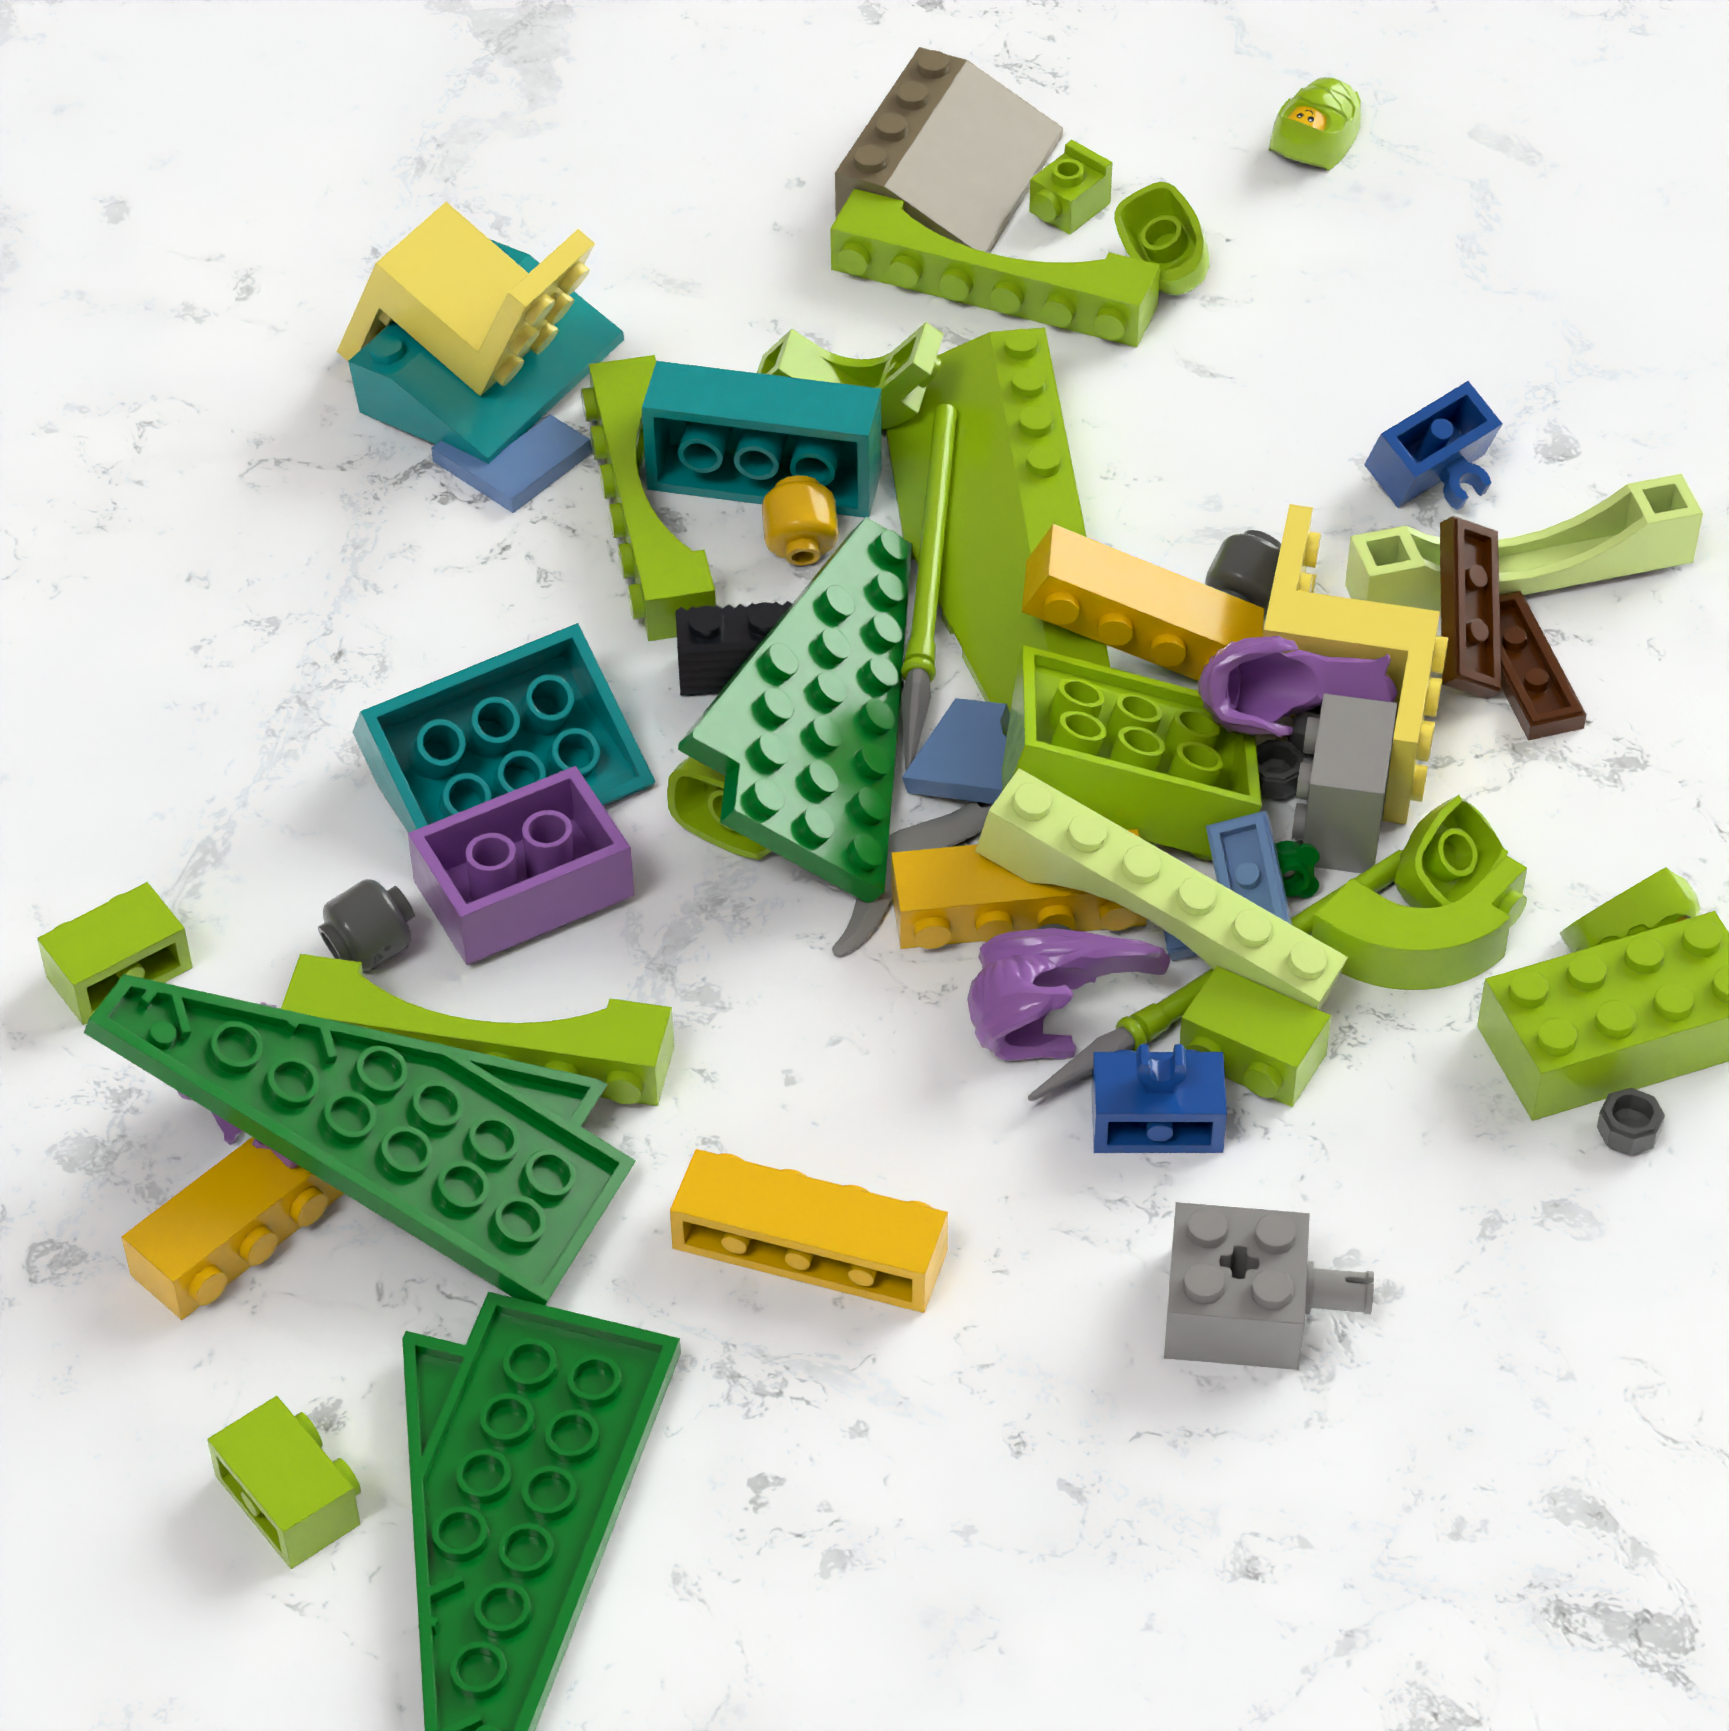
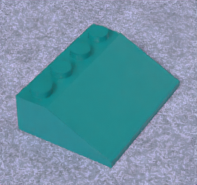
[348,239,625,464]
[352,623,656,833]

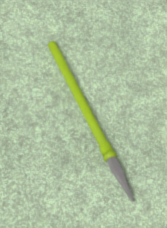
[901,404,957,770]
[1028,850,1403,1101]

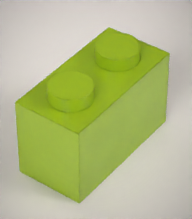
[37,881,193,1025]
[1179,966,1331,1108]
[207,1395,361,1569]

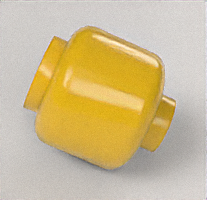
[762,475,839,566]

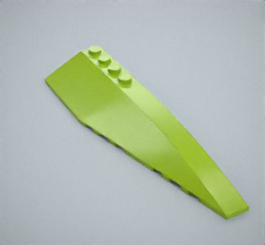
[885,327,1111,712]

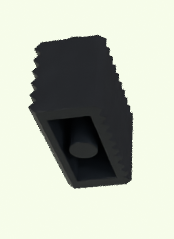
[675,601,792,695]

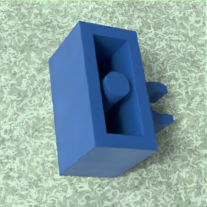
[1364,381,1503,510]
[1091,1044,1227,1153]

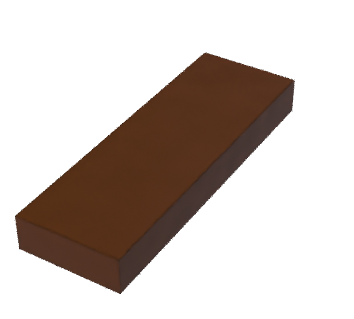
[1440,516,1501,699]
[1499,591,1587,741]

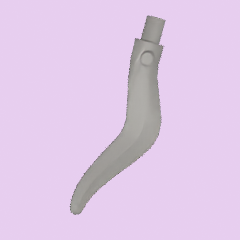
[832,801,993,957]

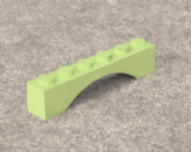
[1345,474,1703,611]
[975,768,1348,1010]

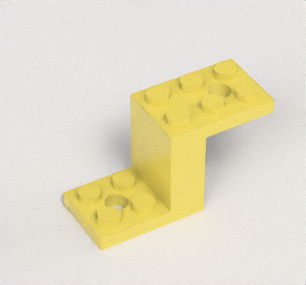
[337,202,595,396]
[1263,504,1448,825]

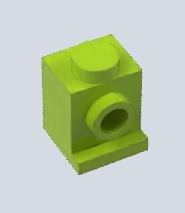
[1029,139,1113,235]

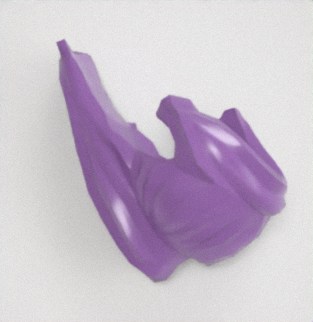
[1198,636,1398,738]
[967,928,1170,1061]

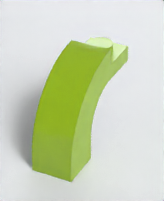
[757,322,944,430]
[1312,856,1527,990]

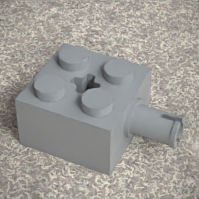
[1291,694,1397,873]
[1164,1202,1374,1370]

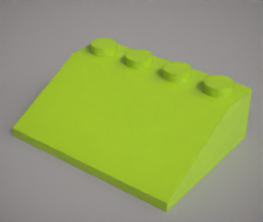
[1002,645,1262,860]

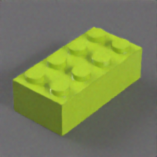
[1477,911,1729,1121]

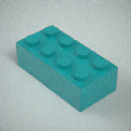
[642,361,882,518]

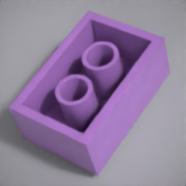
[407,766,634,965]

